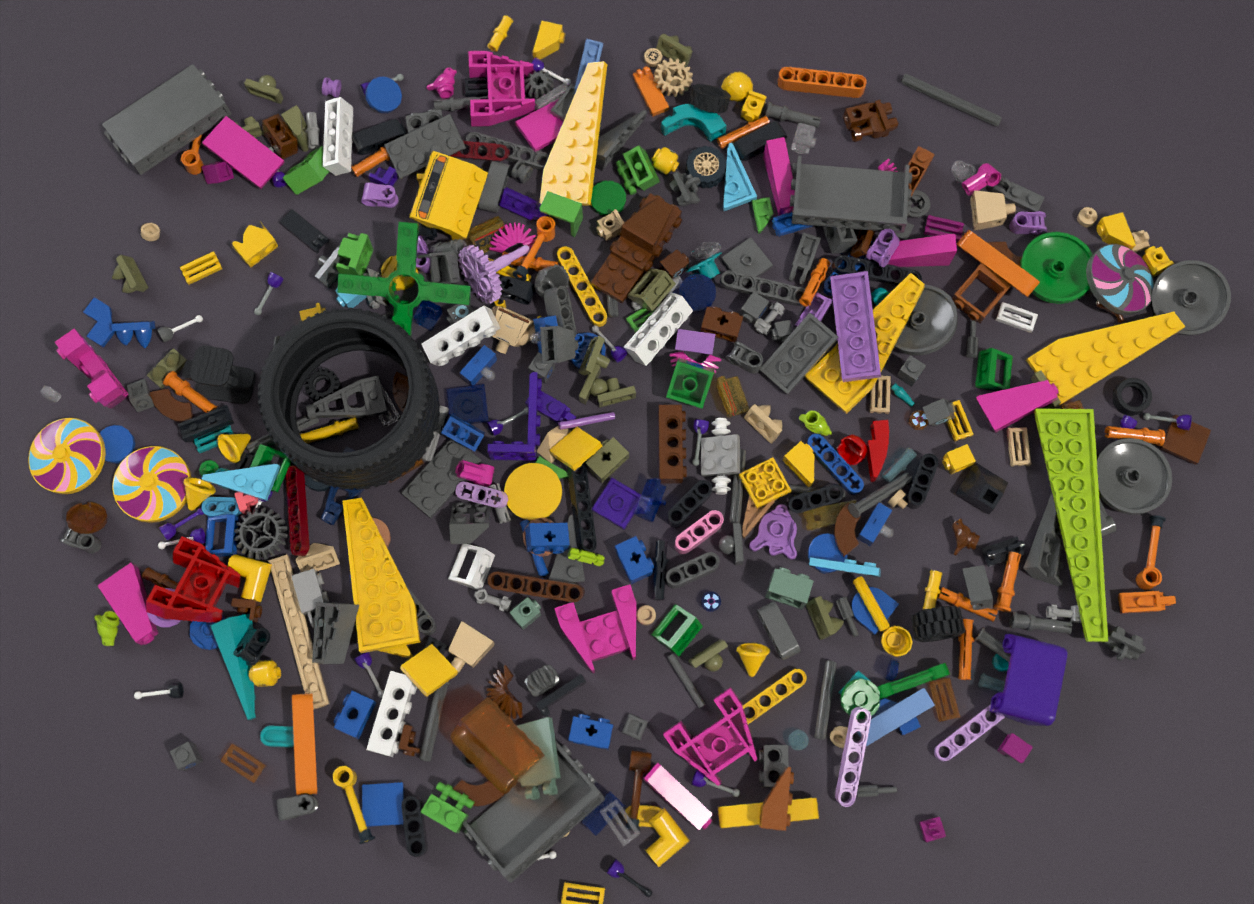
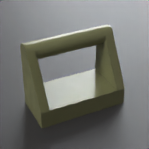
[281,105,309,152]
[627,268,676,311]

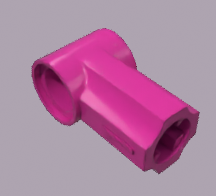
[961,163,1001,196]
[455,460,494,487]

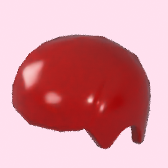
[837,434,867,466]

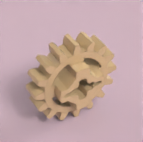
[653,58,693,97]

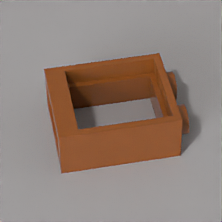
[952,263,1011,323]

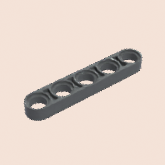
[466,132,549,171]
[720,270,805,306]

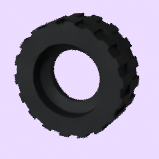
[689,84,731,113]

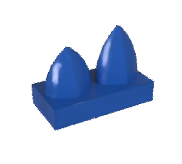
[111,321,155,348]

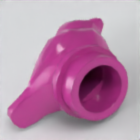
[427,68,457,99]

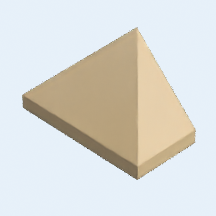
[537,425,571,463]
[296,543,340,572]

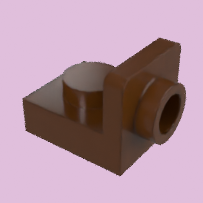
[231,598,262,622]
[398,724,421,757]

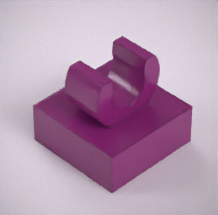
[919,816,946,842]

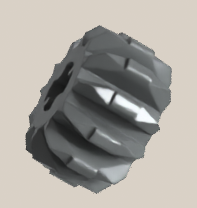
[524,69,554,101]
[524,665,560,696]

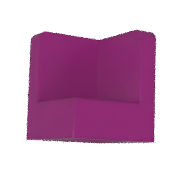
[202,161,234,184]
[997,733,1033,763]

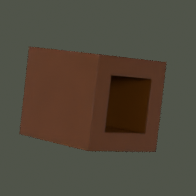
[659,249,689,279]

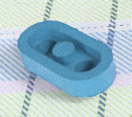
[202,497,241,517]

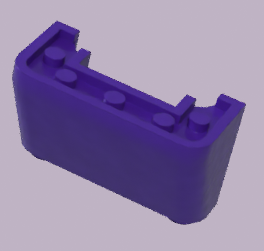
[990,634,1067,726]

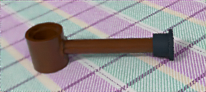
[624,750,652,831]

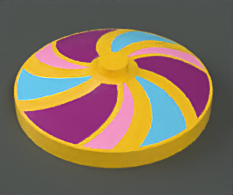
[28,418,106,494]
[112,446,191,523]

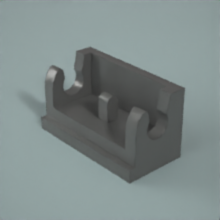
[962,565,993,610]

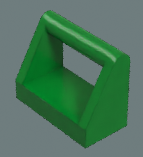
[975,348,1013,391]
[250,444,291,493]
[651,604,703,657]

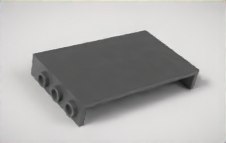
[102,64,231,175]
[790,156,912,233]
[462,741,605,883]

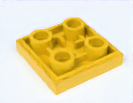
[549,427,603,471]
[739,457,791,509]
[400,644,458,697]

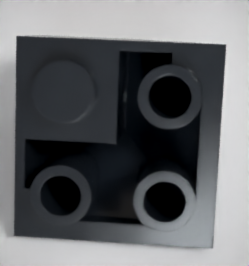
[955,462,1009,515]

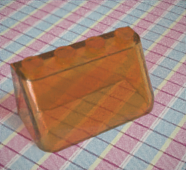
[451,697,545,794]

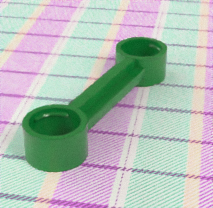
[877,663,950,699]

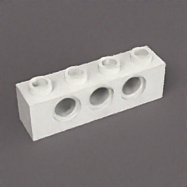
[323,97,353,176]
[624,292,693,366]
[422,306,501,366]
[367,671,417,757]

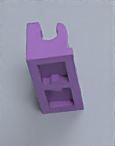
[794,293,833,327]
[675,329,715,355]

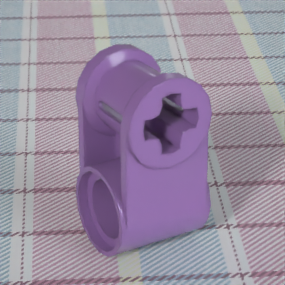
[361,183,399,208]
[1009,211,1047,235]
[866,229,900,267]
[416,236,430,273]

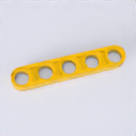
[557,246,607,327]
[743,669,807,724]

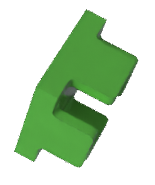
[336,233,374,275]

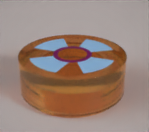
[909,410,929,430]

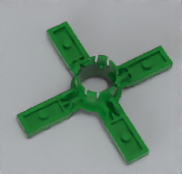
[337,222,471,336]

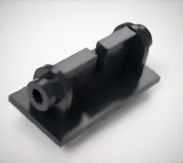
[981,536,1025,567]

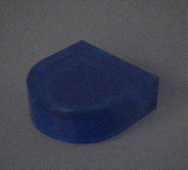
[885,658,899,681]

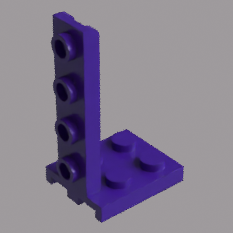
[487,372,542,461]

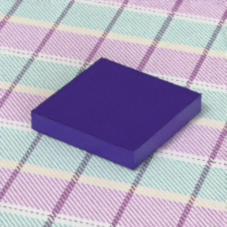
[592,478,645,530]

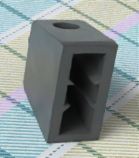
[540,326,579,364]

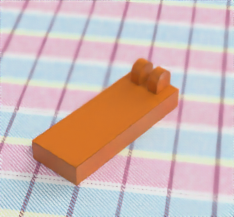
[633,66,669,117]

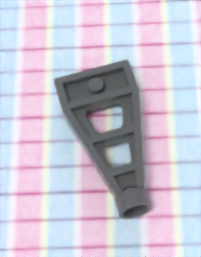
[306,375,388,420]

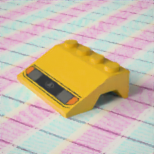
[409,151,488,240]

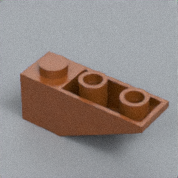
[908,146,935,201]
[759,767,794,831]

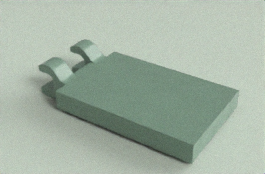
[514,717,561,800]

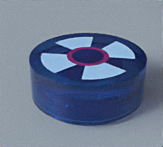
[701,592,721,612]

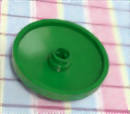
[1020,232,1092,304]

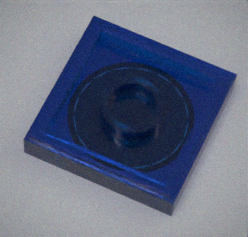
[447,384,489,424]

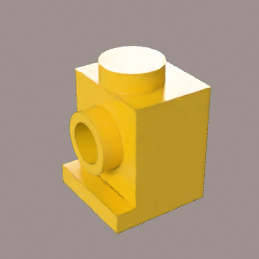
[741,90,767,122]
[1142,246,1174,277]

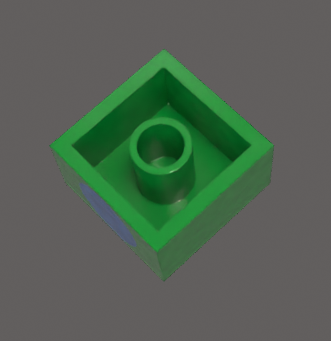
[666,358,715,409]

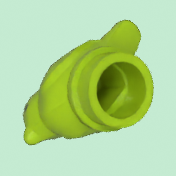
[799,411,832,436]
[94,611,119,646]

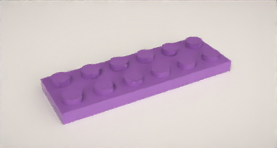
[830,271,881,382]

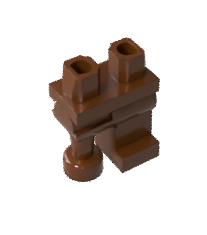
[843,100,899,142]

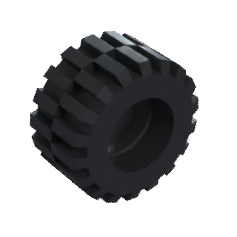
[911,606,965,642]

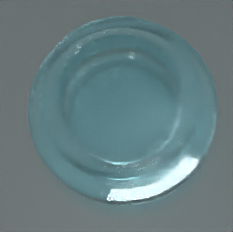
[788,730,809,750]

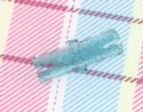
[882,447,917,483]

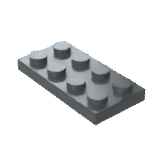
[384,114,466,179]
[759,313,839,395]
[402,439,482,519]

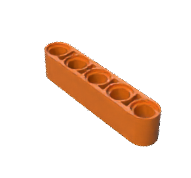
[777,67,867,98]
[957,229,1040,297]
[292,693,317,796]

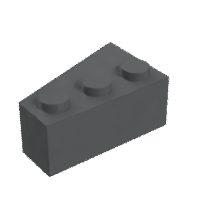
[312,602,359,664]

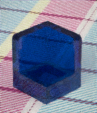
[413,300,443,331]

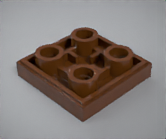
[1160,414,1211,465]

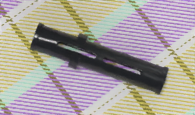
[652,540,668,600]

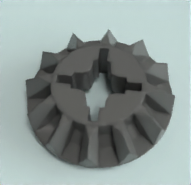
[908,190,930,218]

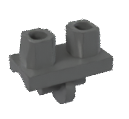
[670,172,701,206]
[1103,626,1146,661]

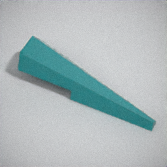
[210,614,256,720]

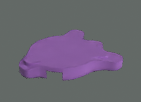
[749,504,797,560]

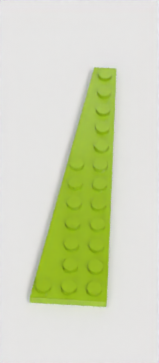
[1034,409,1108,642]

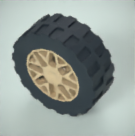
[686,146,726,189]

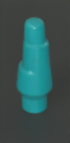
[890,383,915,407]

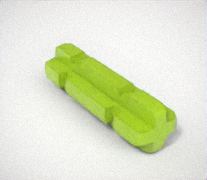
[567,548,605,566]

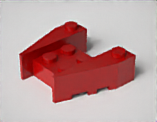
[146,536,241,623]

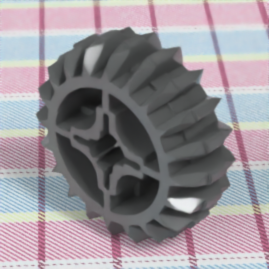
[234,507,288,560]

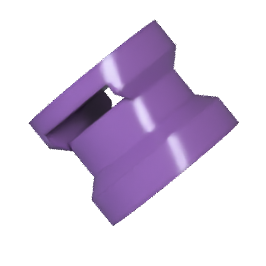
[322,77,341,98]

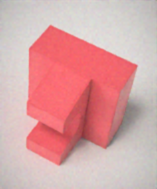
[234,492,258,515]

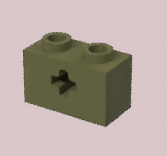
[586,437,629,483]

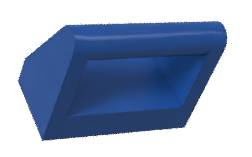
[205,514,240,557]

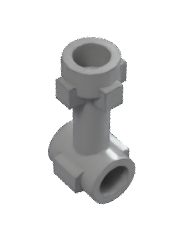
[754,302,785,335]
[474,589,512,612]
[1046,605,1082,623]

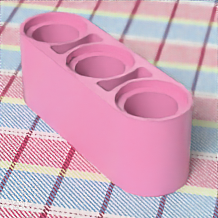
[675,510,723,554]

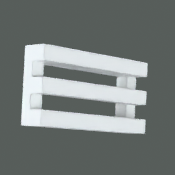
[995,302,1038,333]

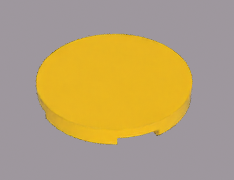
[504,463,562,521]

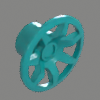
[686,252,722,282]

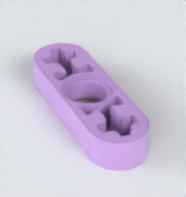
[456,482,508,508]

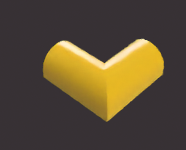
[228,554,272,602]
[645,808,690,867]

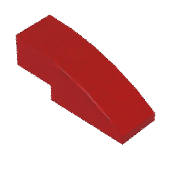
[866,420,889,482]

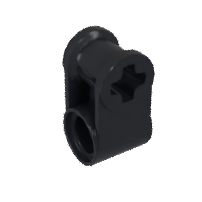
[500,276,535,305]
[234,628,271,667]

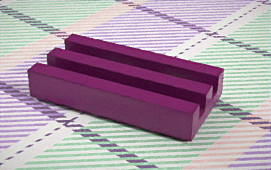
[924,215,964,242]

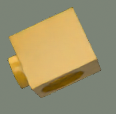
[943,444,976,474]

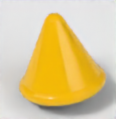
[217,434,251,463]
[183,477,216,511]
[737,643,770,677]

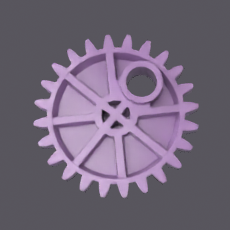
[458,245,530,304]

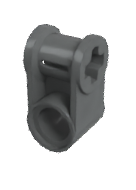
[726,341,763,374]
[60,525,102,554]
[276,795,318,821]

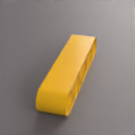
[718,798,819,828]

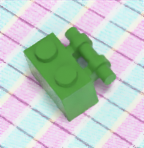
[616,145,660,195]
[421,782,475,833]

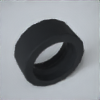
[1112,378,1152,416]

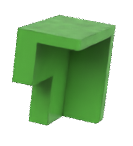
[283,146,329,195]
[540,191,583,237]

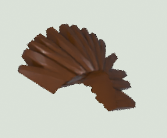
[486,665,522,719]

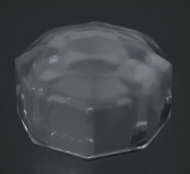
[40,385,61,403]

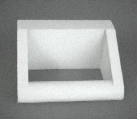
[448,544,495,590]

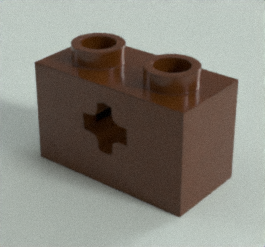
[262,114,298,159]
[700,307,743,343]

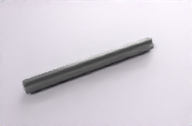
[901,74,1002,126]

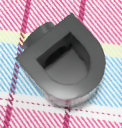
[771,320,794,343]

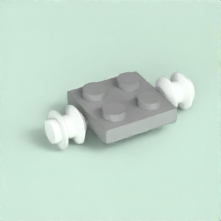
[701,418,740,495]

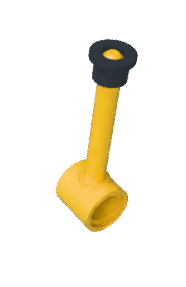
[333,766,375,844]

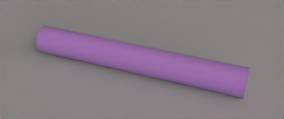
[558,412,615,430]

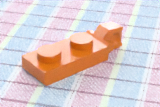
[1118,591,1176,614]

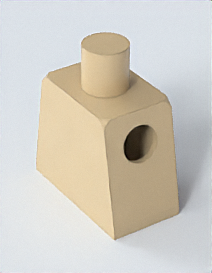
[970,191,1016,230]
[448,622,495,673]

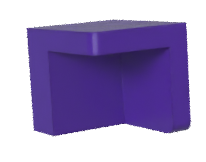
[368,166,399,192]

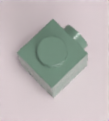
[510,597,541,630]

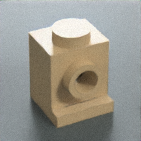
[596,209,624,241]

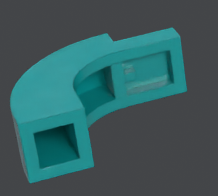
[661,104,727,142]

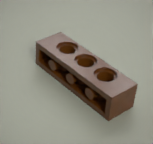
[658,405,687,484]

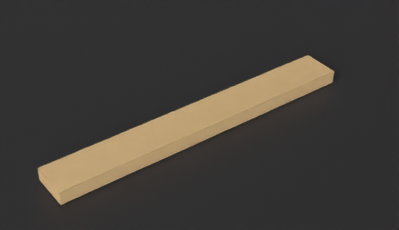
[268,555,330,710]

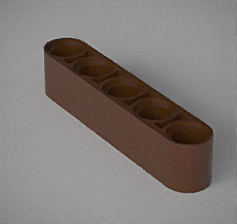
[488,571,585,602]

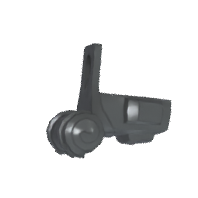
[418,239,467,284]

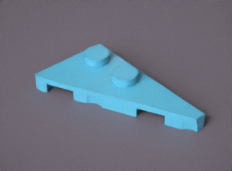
[723,142,757,211]
[202,464,281,501]
[809,557,881,577]

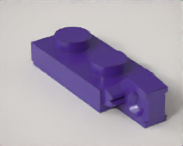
[499,187,550,220]
[525,390,576,423]

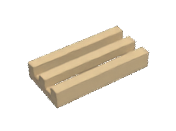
[870,376,891,414]
[1006,427,1031,467]

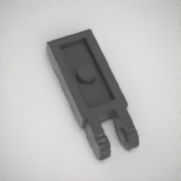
[991,177,1045,212]
[788,232,821,285]

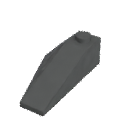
[595,110,647,171]

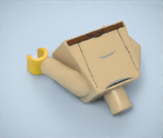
[492,299,541,354]

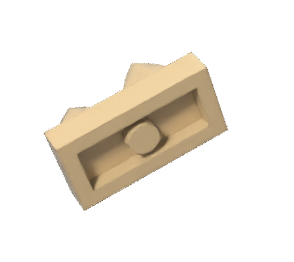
[744,404,782,443]

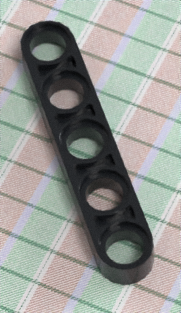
[832,255,922,286]
[567,463,597,552]

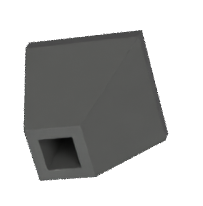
[449,502,491,544]

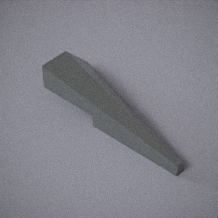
[1024,493,1064,586]

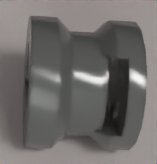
[511,160,533,183]

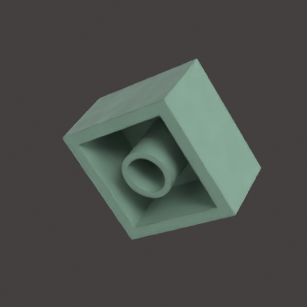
[765,568,813,610]

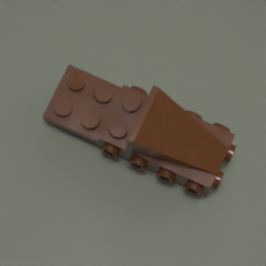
[591,193,682,304]

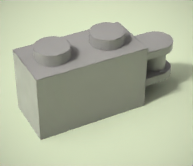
[291,569,330,628]

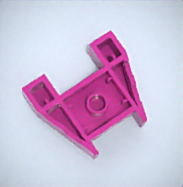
[468,51,535,127]
[55,328,129,409]
[555,584,636,673]
[663,687,757,786]

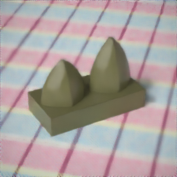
[656,33,693,68]
[112,255,148,293]
[147,348,187,389]
[806,596,844,640]

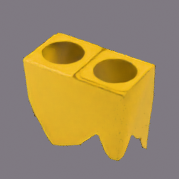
[232,223,278,268]

